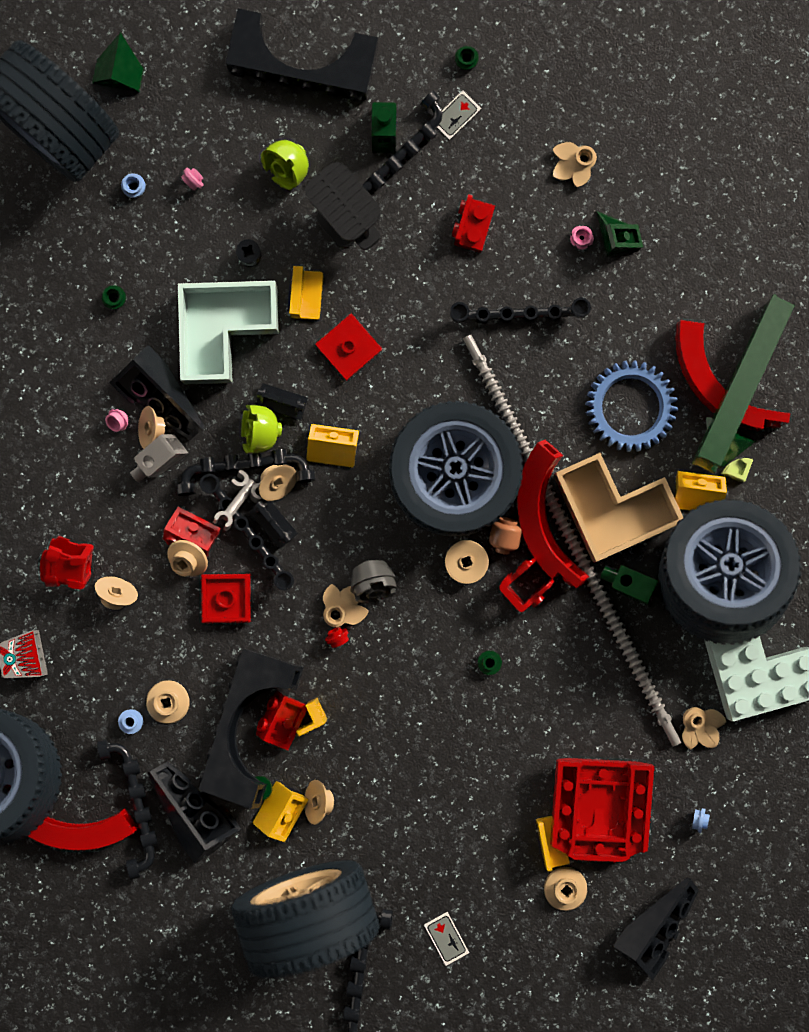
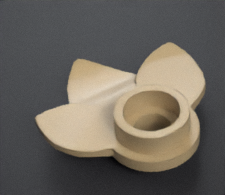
[553,142,597,187]
[323,584,369,627]
[682,707,726,750]

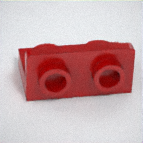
[451,194,495,253]
[163,507,221,557]
[256,691,307,750]

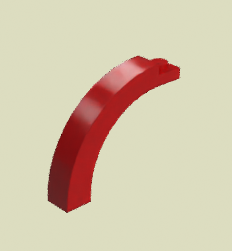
[675,320,790,431]
[517,440,589,588]
[4,785,138,850]

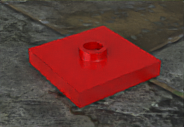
[315,313,383,381]
[201,574,251,623]

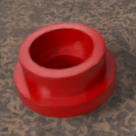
[325,627,349,648]

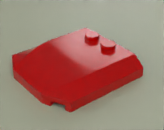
[550,758,654,862]

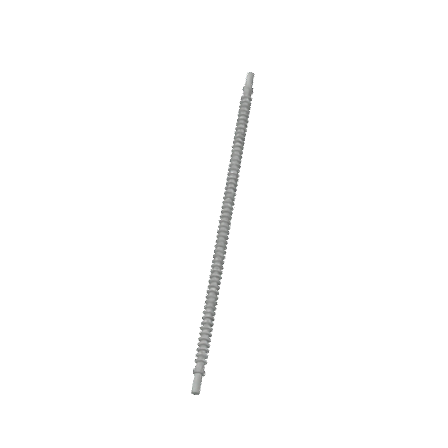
[463,335,681,746]

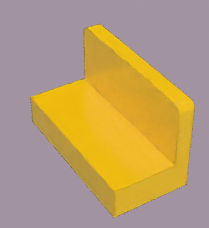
[289,266,323,320]
[307,424,359,467]
[674,471,727,510]
[296,698,327,736]
[253,781,309,842]
[536,816,570,872]

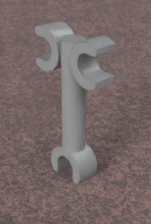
[213,470,261,531]

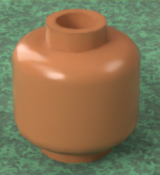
[489,517,522,554]

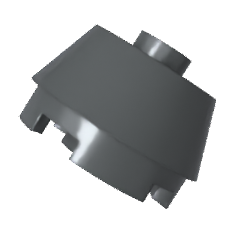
[350,560,398,603]

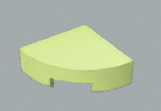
[721,458,753,482]

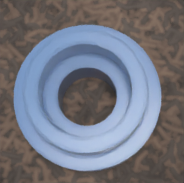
[121,174,146,198]
[118,709,143,734]
[692,808,710,833]

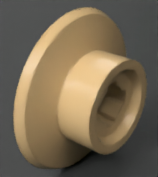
[138,406,165,449]
[259,465,296,501]
[167,540,208,576]
[445,540,489,584]
[95,577,138,610]
[146,680,189,724]
[304,780,334,825]
[544,867,587,911]

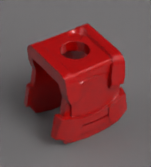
[40,536,94,589]
[499,558,554,612]

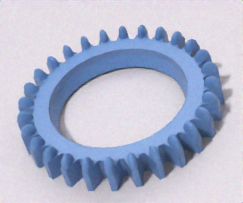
[585,360,678,452]

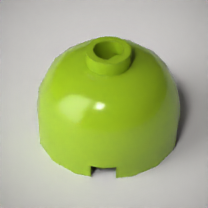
[261,140,309,190]
[241,405,282,453]

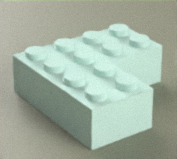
[178,281,279,384]
[705,636,809,721]

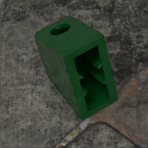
[372,102,397,153]
[600,565,658,606]

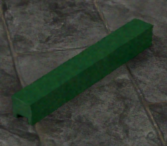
[691,294,795,473]

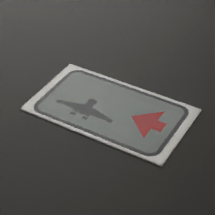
[437,91,481,140]
[424,912,469,965]

